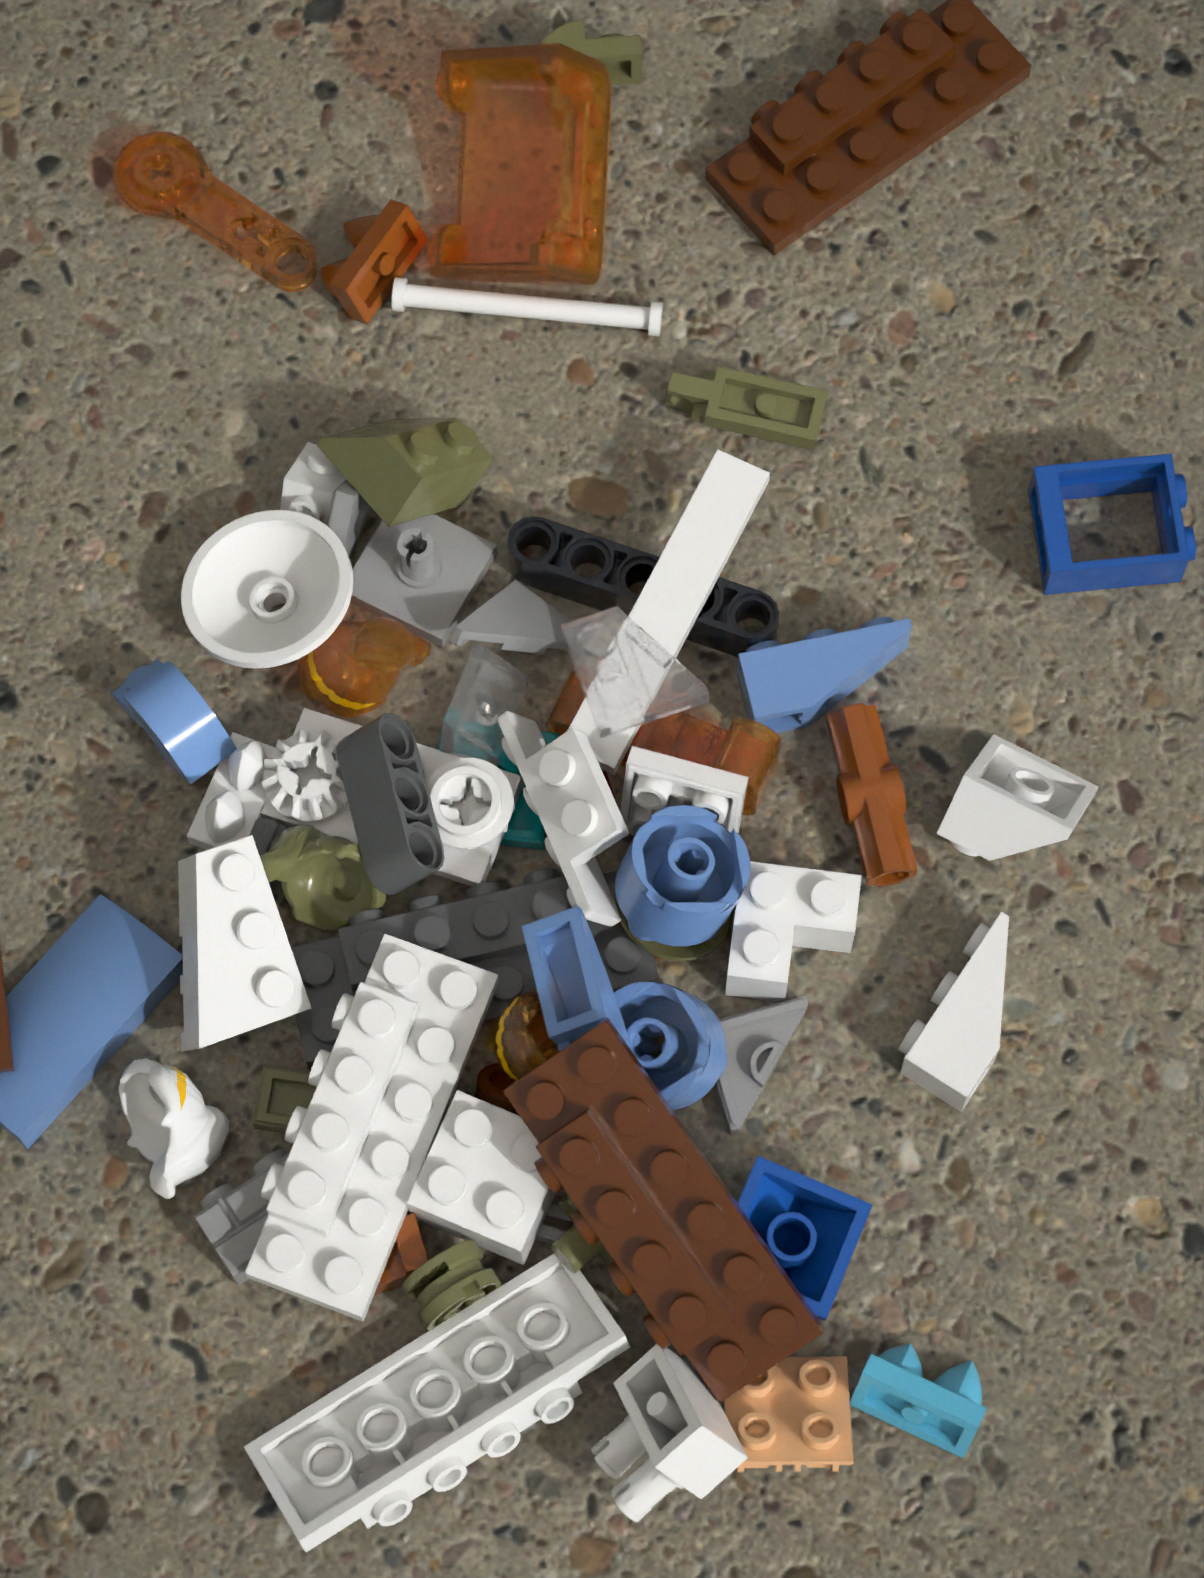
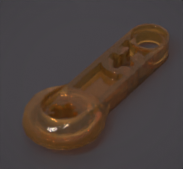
[112,132,317,292]

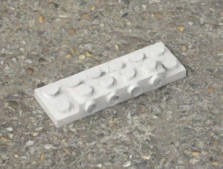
[245,934,499,1321]
[244,1253,630,1552]

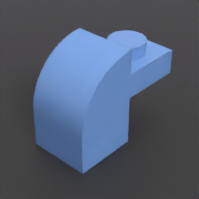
[111,659,237,784]

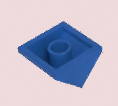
[738,1156,873,1321]

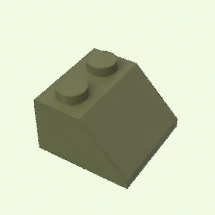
[317,418,493,527]

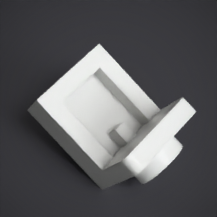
[280,442,346,525]

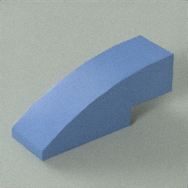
[522,906,633,1052]

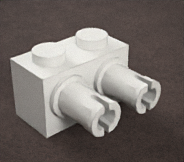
[591,1344,748,1522]

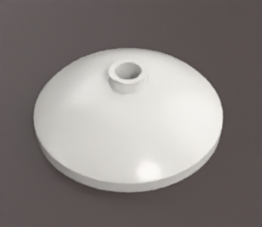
[181,510,354,669]

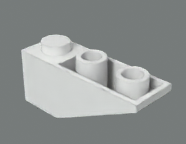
[898,911,1009,1112]

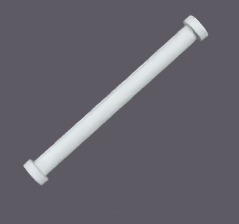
[392,277,663,336]

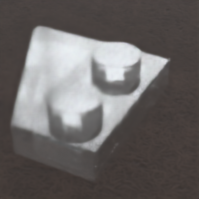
[561,606,709,738]

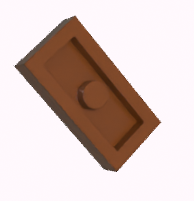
[321,199,428,325]

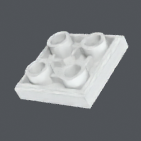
[620,746,749,836]

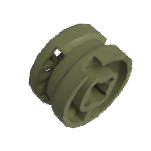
[401,1240,502,1331]

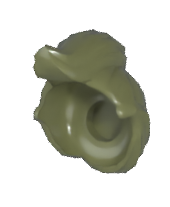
[259,824,386,932]

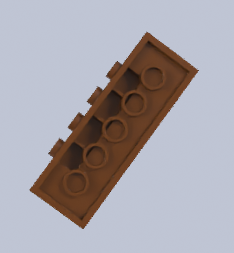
[705,0,1031,256]
[503,1018,824,1403]

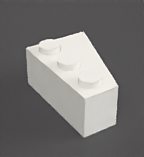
[178,835,311,1052]

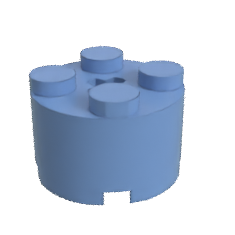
[615,805,750,947]
[614,982,728,1110]

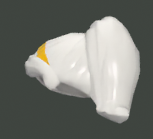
[119,1058,229,1199]

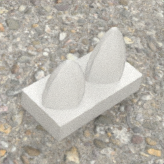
[187,732,275,850]

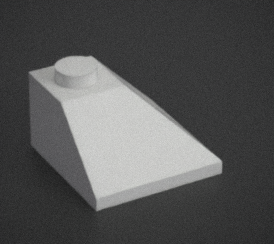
[937,734,1099,861]

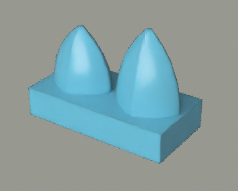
[850,1343,987,1458]

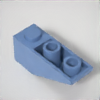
[737,617,912,739]

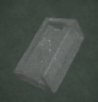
[440,643,529,766]

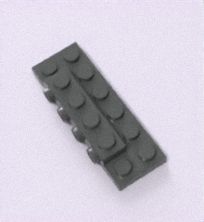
[291,868,659,1068]

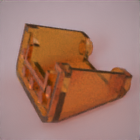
[428,43,612,286]

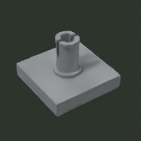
[350,514,498,648]

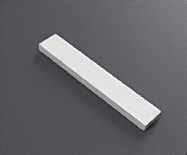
[568,449,770,775]

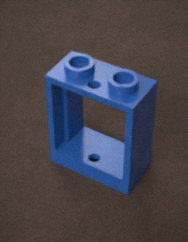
[1028,454,1196,595]

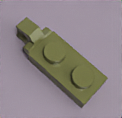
[665,366,828,450]

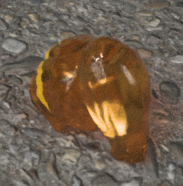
[298,616,431,717]
[484,989,559,1081]

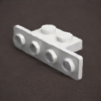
[497,711,630,927]

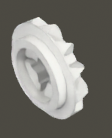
[261,729,348,822]
[426,758,515,853]

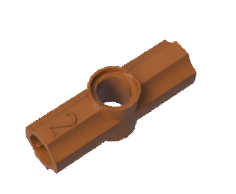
[826,703,918,887]

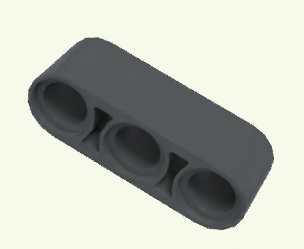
[336,713,445,895]

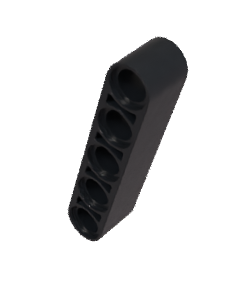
[507,516,779,657]

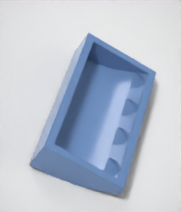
[0,894,183,1149]

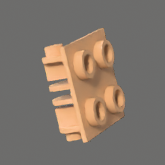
[724,1356,853,1472]

